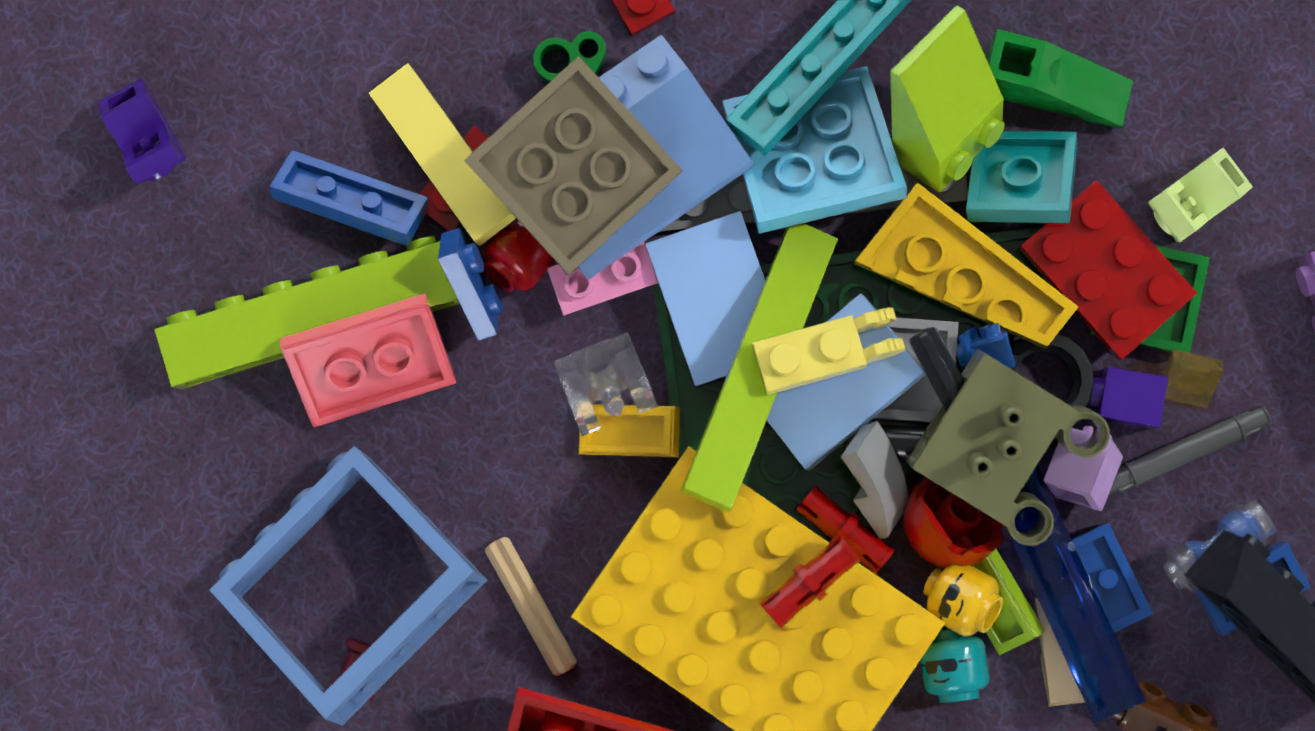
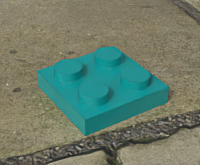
[966,131,1078,223]

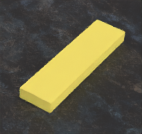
[369,63,516,246]

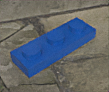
[269,150,429,246]

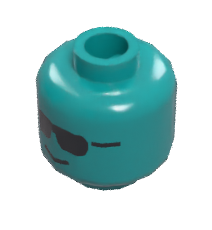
[920,629,990,703]

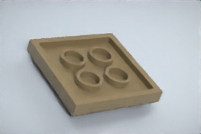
[464,56,683,275]

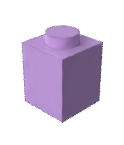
[1043,426,1123,512]

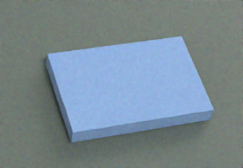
[645,211,765,387]
[767,294,926,471]

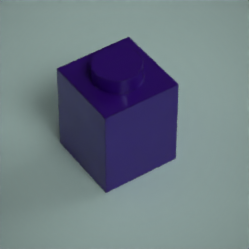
[1086,367,1168,429]

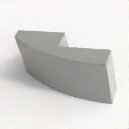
[841,421,908,539]

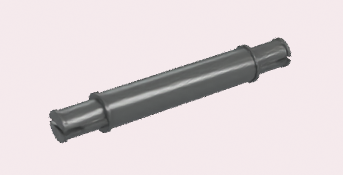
[1108,405,1272,497]

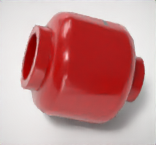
[482,218,555,292]

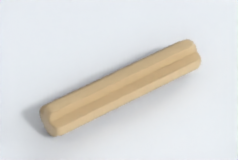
[485,537,577,676]

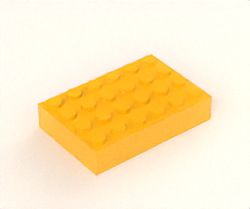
[571,446,945,731]

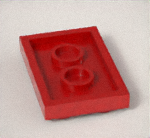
[1018,180,1197,361]

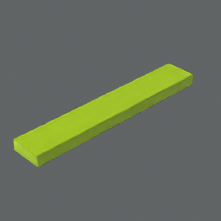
[680,223,838,513]

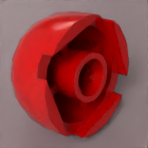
[903,476,1005,569]

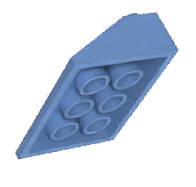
[578,35,754,280]

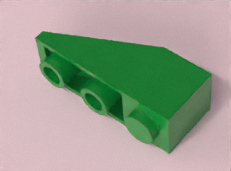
[985,29,1133,129]

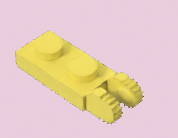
[753,307,906,395]

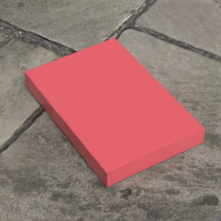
[280,293,456,428]

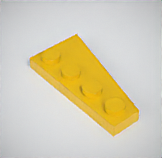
[854,182,1078,349]

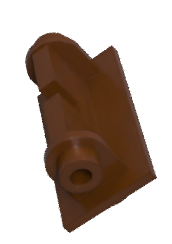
[1109,678,1218,731]

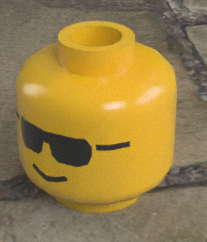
[923,565,1003,636]

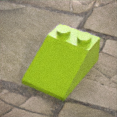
[891,5,1005,193]

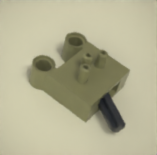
[906,327,1110,546]

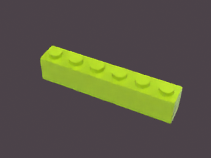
[154,236,460,390]

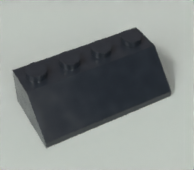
[1183,530,1315,704]

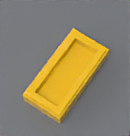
[579,404,681,458]

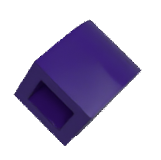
[98,78,186,185]

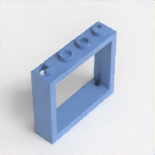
[210,446,487,726]

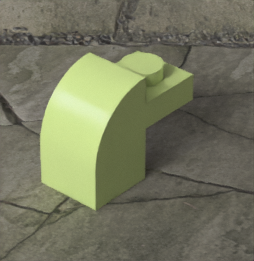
[1147,148,1253,242]

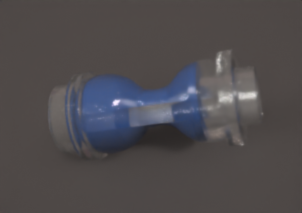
[1163,500,1276,593]

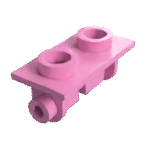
[547,242,658,316]

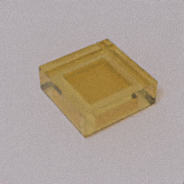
[1163,349,1223,408]

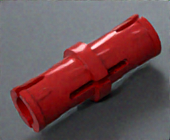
[795,485,895,574]
[759,535,861,629]

